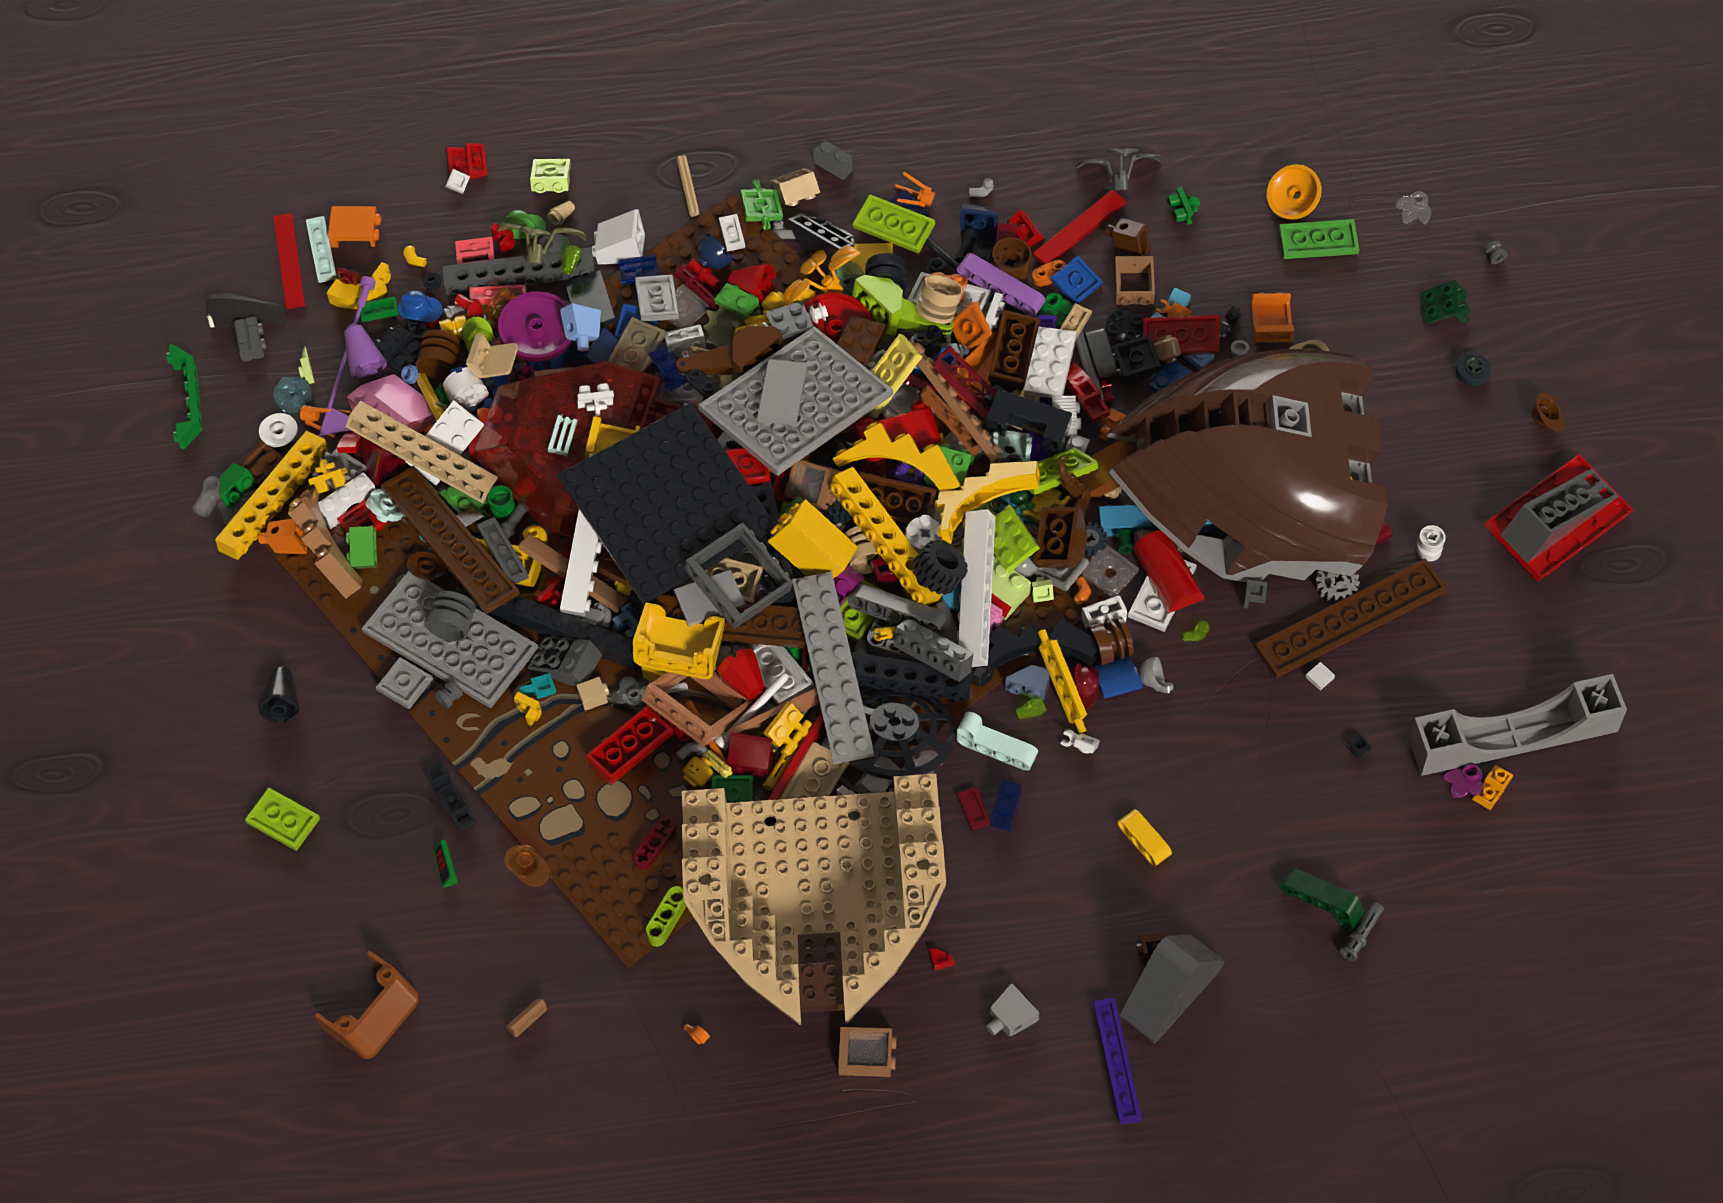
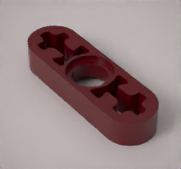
[633,816,676,870]

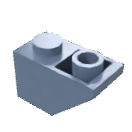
[1005,665,1051,700]

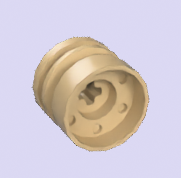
[916,275,963,324]
[844,526,882,575]

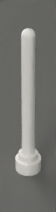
[714,673,789,751]

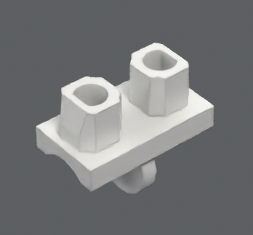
[577,383,614,416]

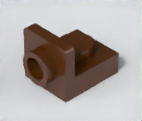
[1136,931,1166,962]

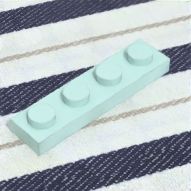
[306,216,337,283]

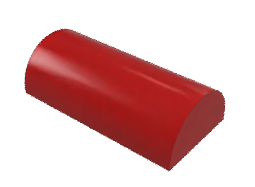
[1134,530,1205,614]
[585,705,674,786]

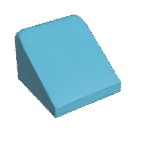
[1165,288,1191,308]

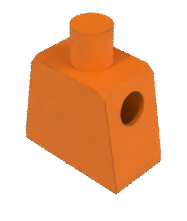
[258,519,308,554]

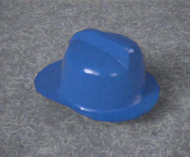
[398,291,443,322]

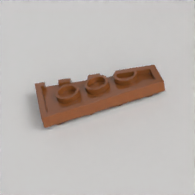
[921,385,980,456]

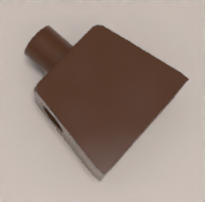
[1106,219,1150,256]

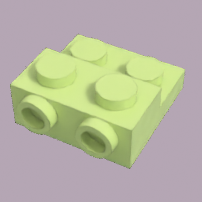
[530,159,571,193]

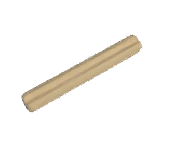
[677,155,699,217]

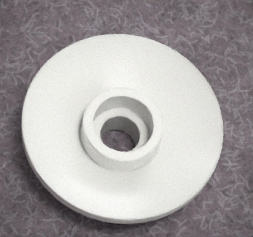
[259,413,298,447]

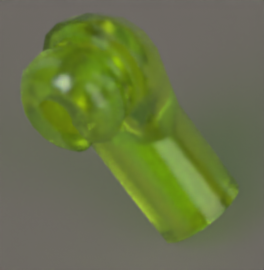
[1183,620,1210,642]

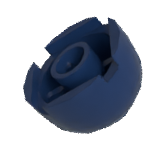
[697,232,734,270]

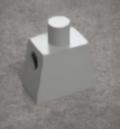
[986,984,1039,1037]

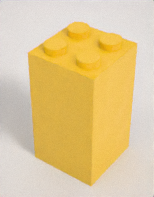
[768,499,858,579]

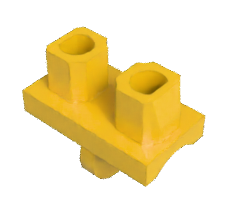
[308,459,348,494]

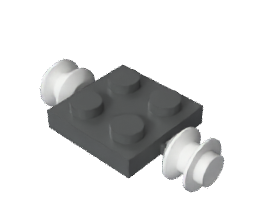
[755,300,828,341]

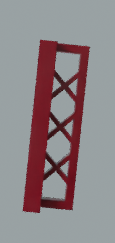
[932,346,996,420]

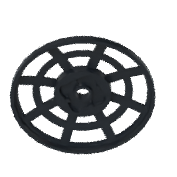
[849,686,955,780]

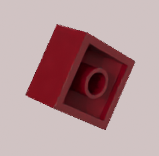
[728,732,774,779]

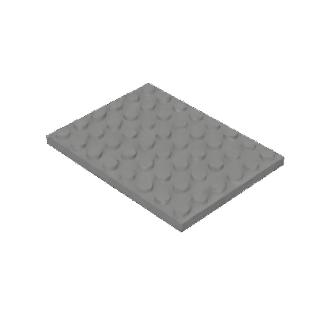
[698,326,893,476]

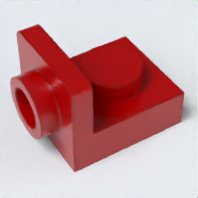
[491,223,515,255]

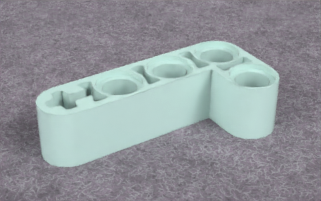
[957,712,1038,770]

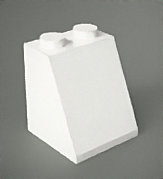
[592,209,645,264]

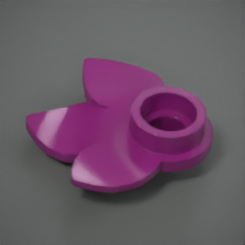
[1443,764,1483,798]

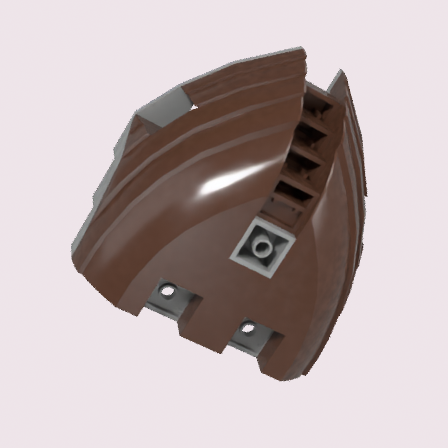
[1106,349,1388,583]

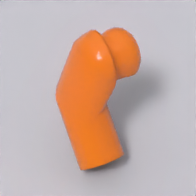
[1074,577,1091,605]

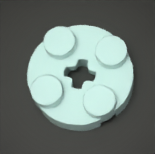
[365,489,403,523]

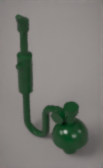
[989,490,1039,546]

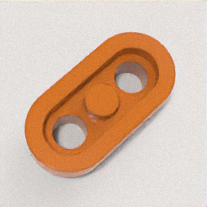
[1032,260,1067,287]

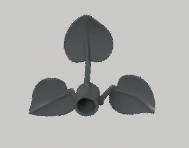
[1076,148,1161,190]

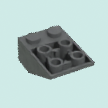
[528,635,602,686]

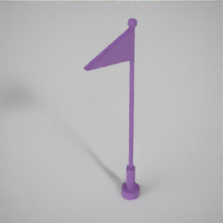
[317,276,376,438]

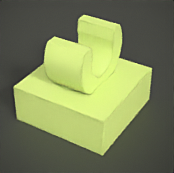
[1032,577,1054,602]

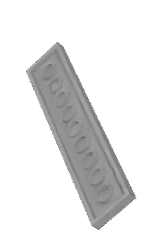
[792,572,874,764]

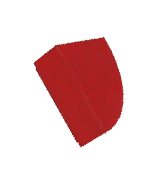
[929,948,955,970]

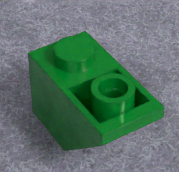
[219,463,256,509]

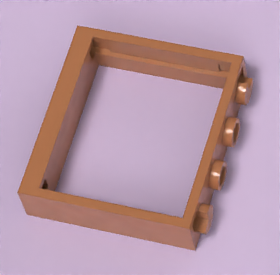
[642,672,754,747]

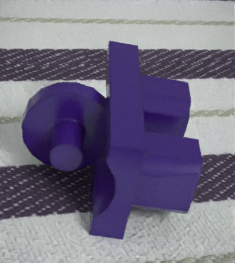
[889,461,927,487]

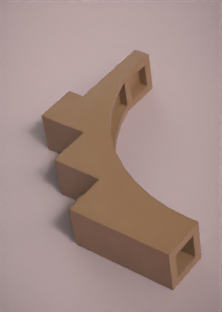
[288,488,363,599]

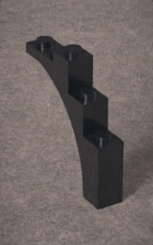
[972,619,1100,687]

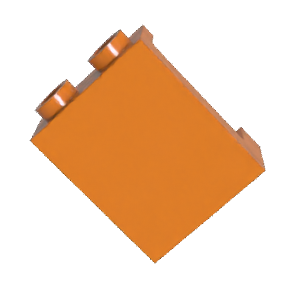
[328,206,381,248]
[1251,292,1294,343]

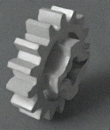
[1315,570,1360,603]

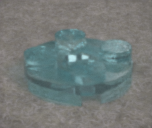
[273,377,313,413]

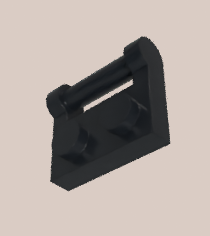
[955,228,996,264]

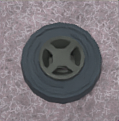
[1456,353,1491,386]

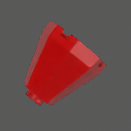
[728,263,776,303]
[717,649,765,700]

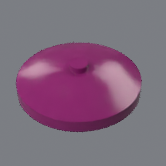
[498,291,572,361]

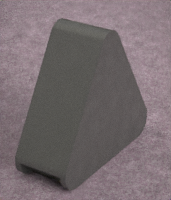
[1120,934,1225,1043]

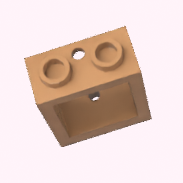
[1115,256,1155,305]

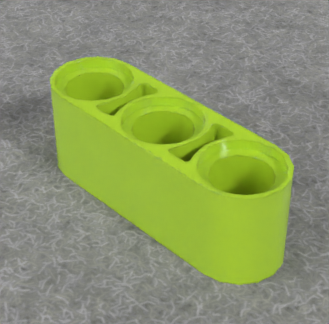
[646,886,686,947]

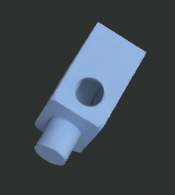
[560,303,601,351]

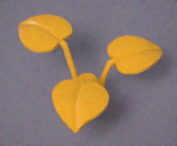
[783,246,861,305]

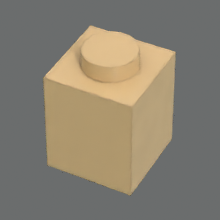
[576,677,609,711]

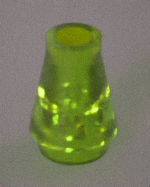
[562,245,582,275]
[1015,697,1047,720]

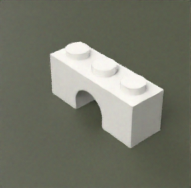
[318,472,376,529]

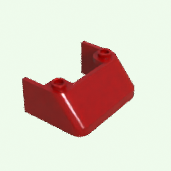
[851,392,940,462]

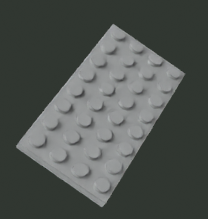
[362,571,538,708]

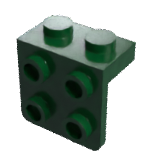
[1421,280,1470,324]

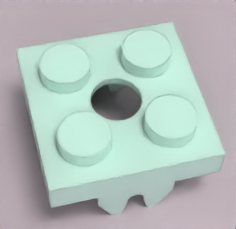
[990,431,1032,463]

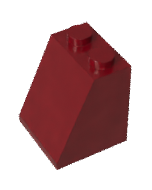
[360,437,407,486]

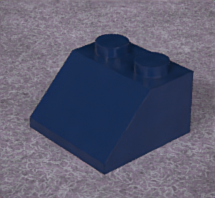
[566,327,619,373]

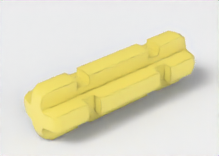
[703,750,733,778]

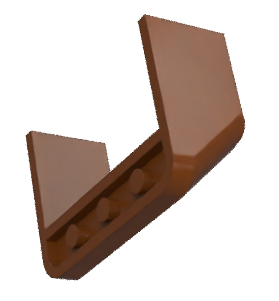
[315,950,419,1059]

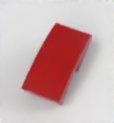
[337,432,363,454]

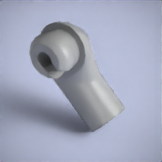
[772,220,796,239]

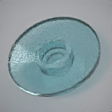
[828,261,864,297]

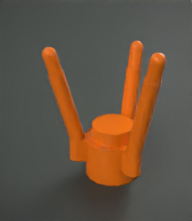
[895,172,935,207]
[300,405,351,438]

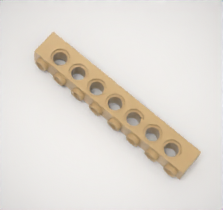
[345,400,498,503]

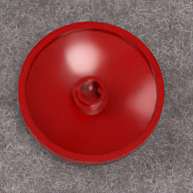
[800,293,873,344]

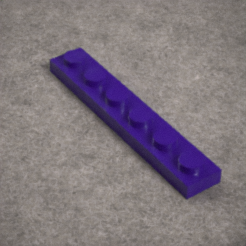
[1093,998,1142,1125]

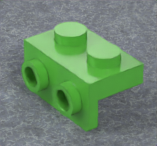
[714,283,760,320]

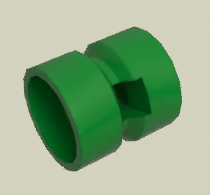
[487,485,516,521]

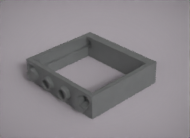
[684,523,793,629]

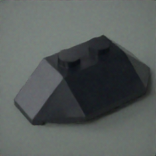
[788,213,855,261]

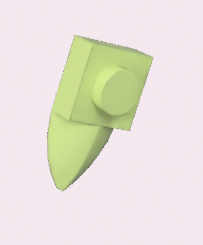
[298,346,314,384]

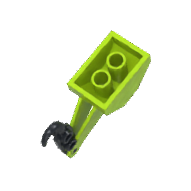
[852,275,954,348]

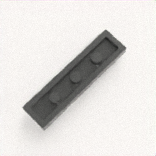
[477,517,529,584]

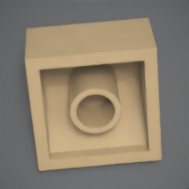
[771,168,820,206]

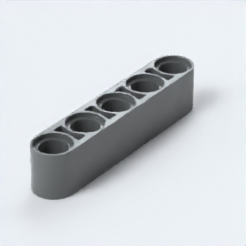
[848,584,947,634]

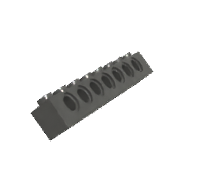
[443,247,595,295]

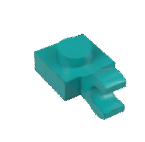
[519,673,556,699]

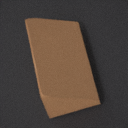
[506,999,547,1038]

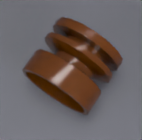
[991,237,1032,283]
[416,330,461,379]
[1086,616,1134,666]

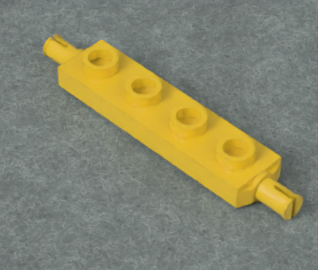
[1037,629,1087,734]

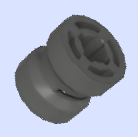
[434,681,463,709]

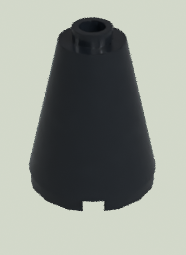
[258,666,299,723]

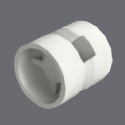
[1416,525,1446,561]

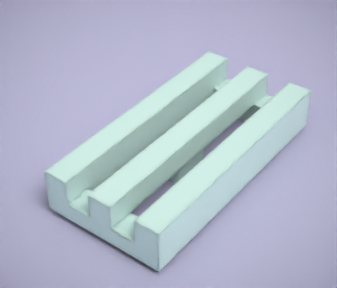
[548,415,577,456]

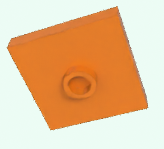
[953,302,993,354]

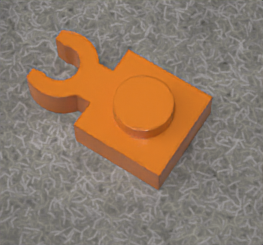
[1156,299,1192,317]

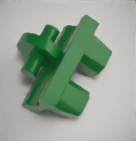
[1167,187,1200,225]

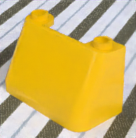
[633,603,725,679]

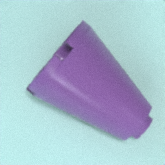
[344,323,387,379]

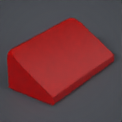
[1007,209,1045,247]

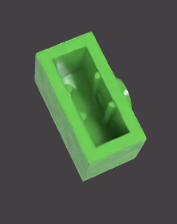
[346,526,377,569]

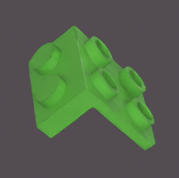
[924,443,975,491]

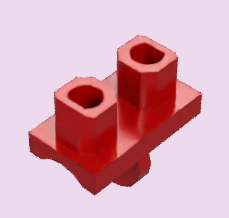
[533,576,565,608]

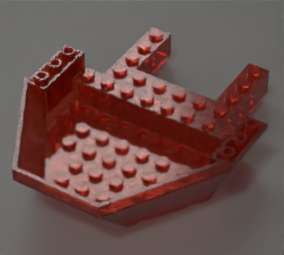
[474,361,724,547]

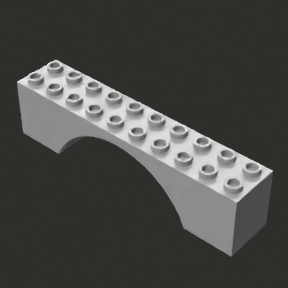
[1409,674,1627,776]

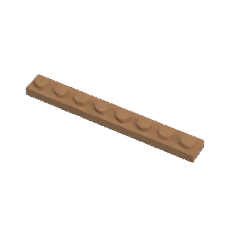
[909,341,1005,463]

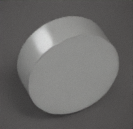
[1230,340,1250,358]

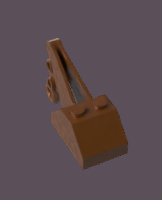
[1033,456,1091,568]

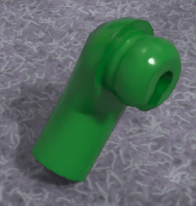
[435,384,450,406]

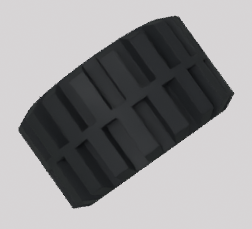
[912,540,968,595]

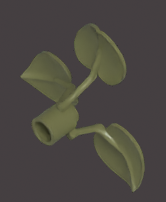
[498,223,586,264]

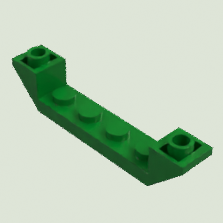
[166,344,203,450]

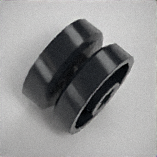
[865,253,906,294]

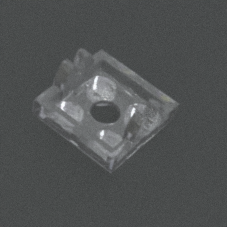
[1082,546,1139,597]

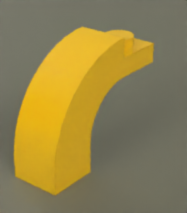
[327,262,391,309]

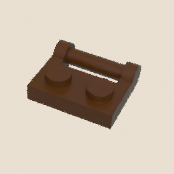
[236,439,284,487]

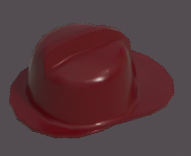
[1070,663,1099,709]

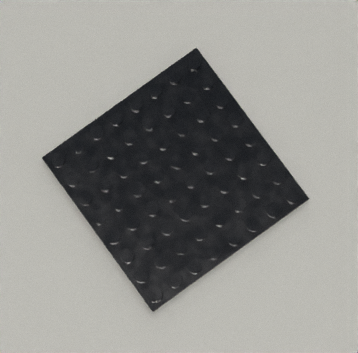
[557,403,776,604]

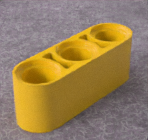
[1118,809,1172,866]

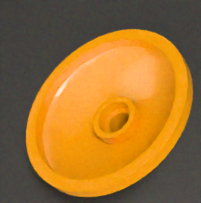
[1267,164,1322,220]

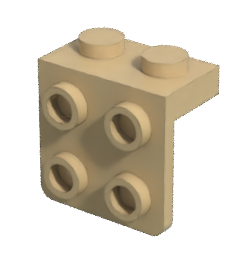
[466,334,519,378]

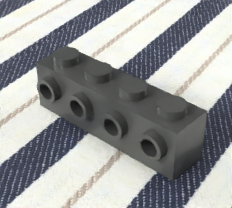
[894,618,974,682]

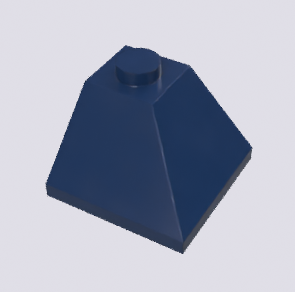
[960,204,998,236]

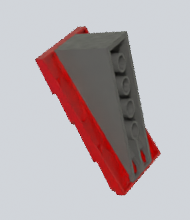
[1484,454,1634,582]

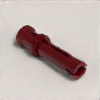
[674,264,719,311]

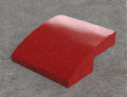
[446,143,488,179]

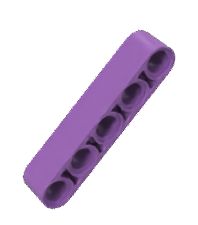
[957,253,1045,316]

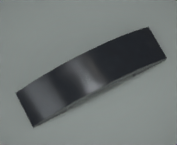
[423,760,477,832]

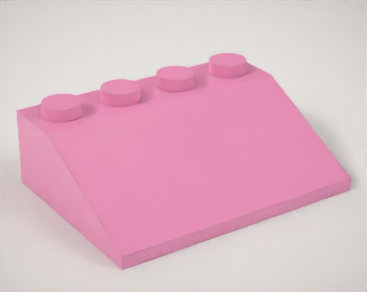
[347,374,436,433]

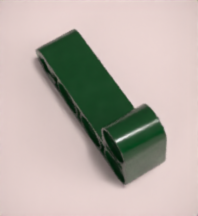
[1279,868,1364,931]

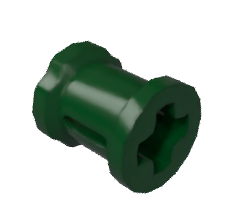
[1116,528,1135,554]

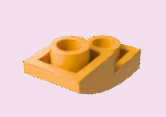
[1472,765,1513,810]

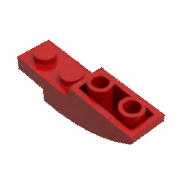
[1065,361,1110,423]

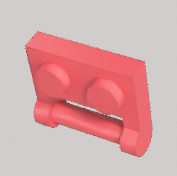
[455,237,495,264]

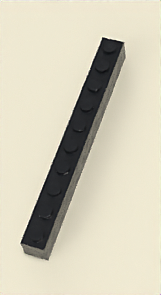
[455,583,639,671]

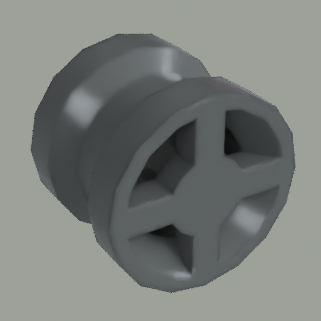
[1484,241,1508,264]

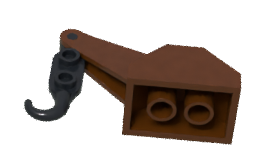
[676,326,782,398]

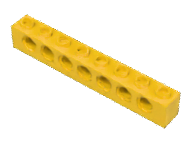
[215,431,328,560]
[829,467,943,606]

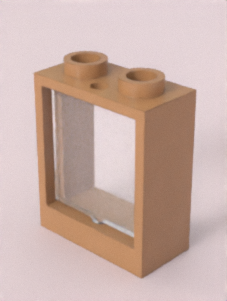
[784,459,842,509]
[838,1027,896,1077]

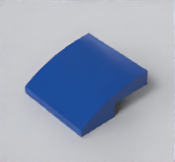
[1091,657,1143,699]

